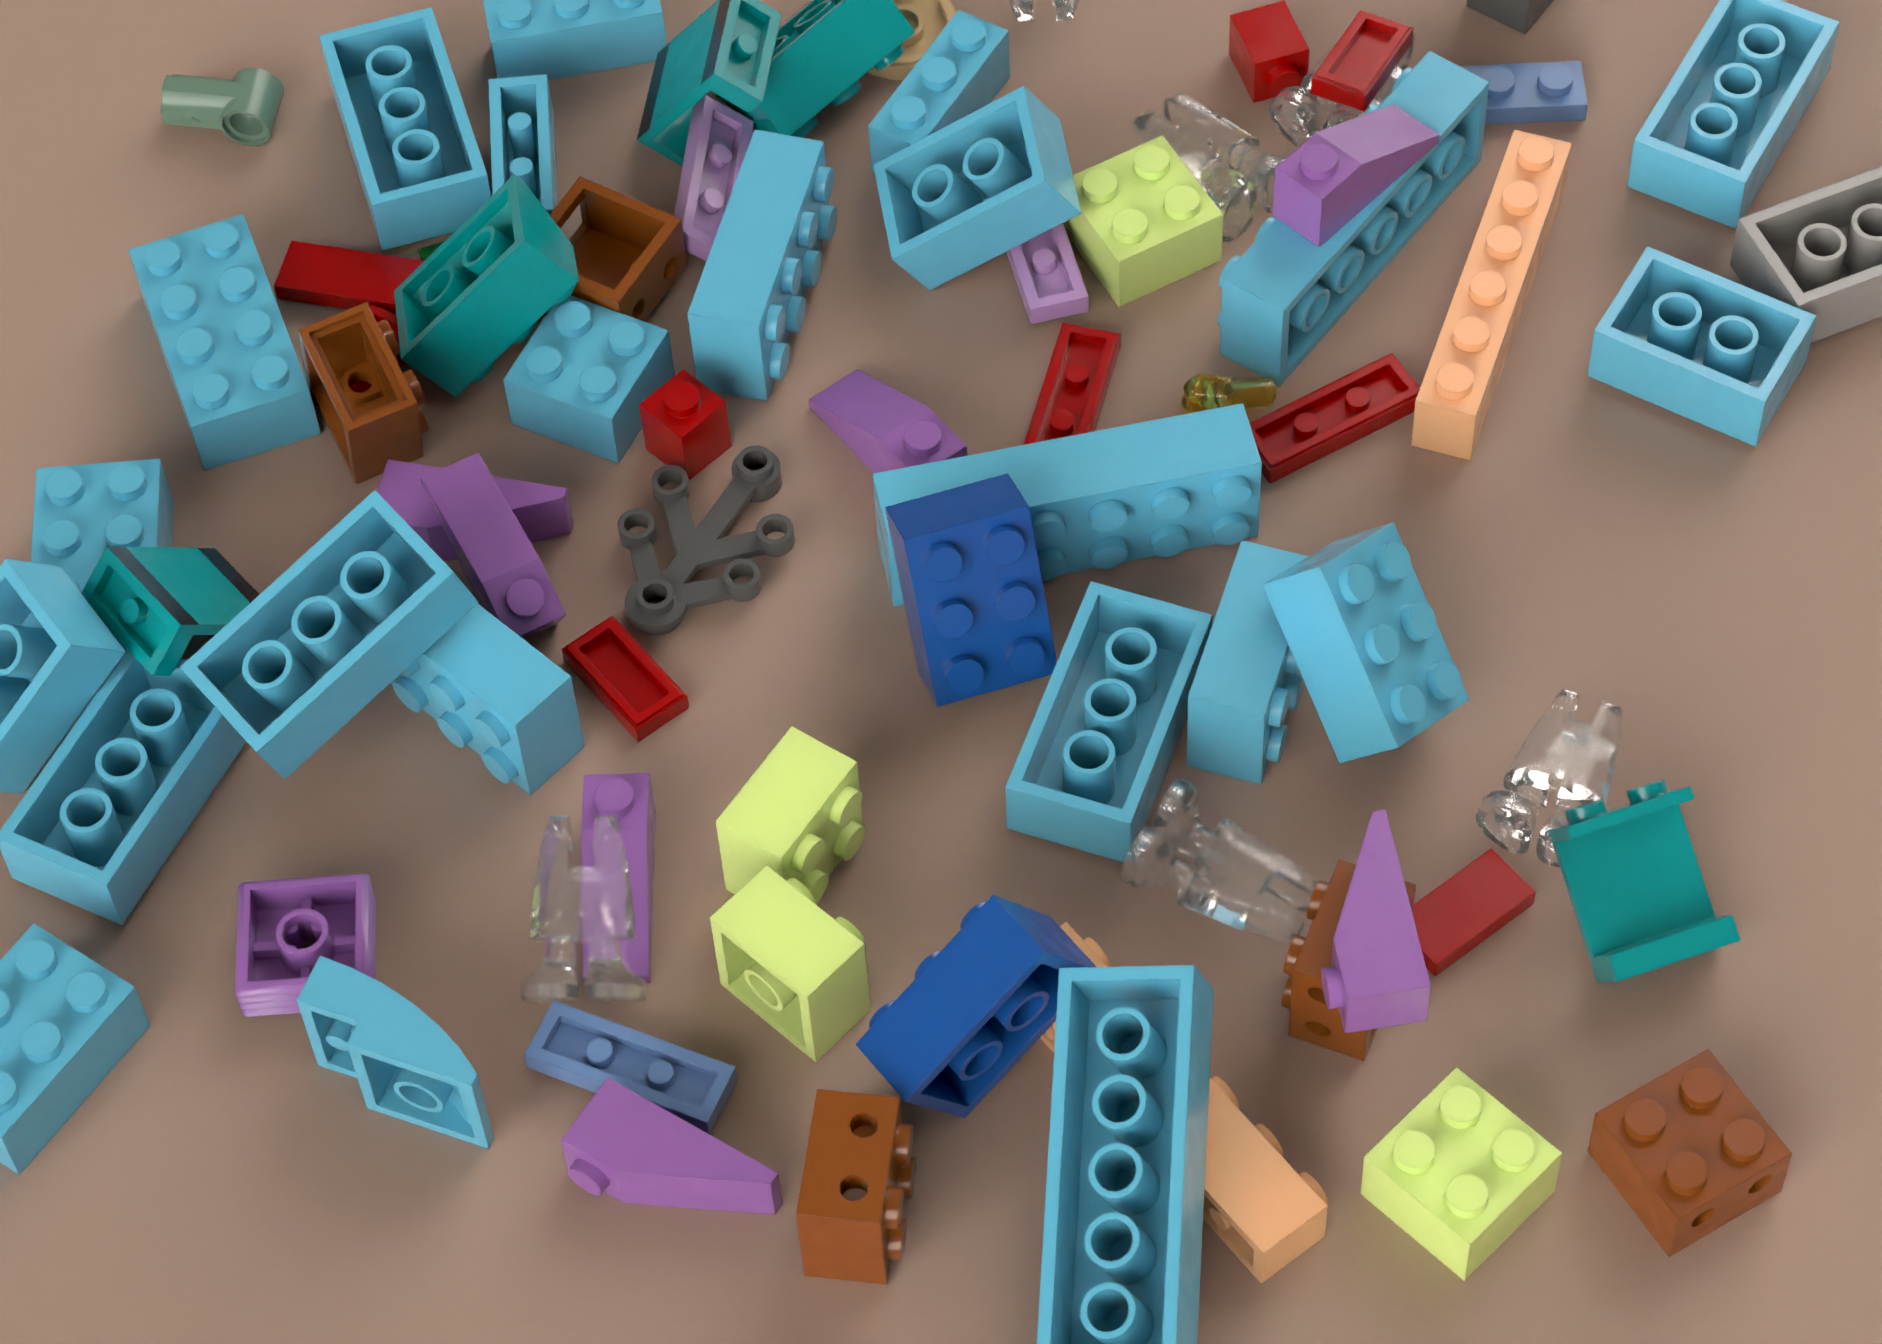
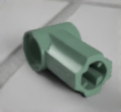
[160,68,284,146]

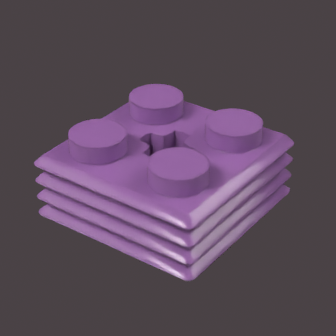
[235,873,376,1017]

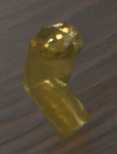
[1181,373,1276,413]

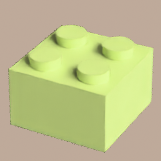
[1063,135,1223,307]
[716,726,866,903]
[710,865,871,1062]
[1360,1067,1562,1281]

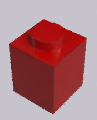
[1229,0,1309,103]
[639,369,732,481]

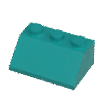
[713,0,915,138]
[394,174,579,397]

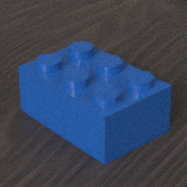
[885,473,1057,707]
[855,895,1096,1118]

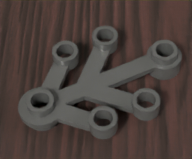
[618,446,795,636]

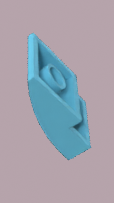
[296,956,495,1149]

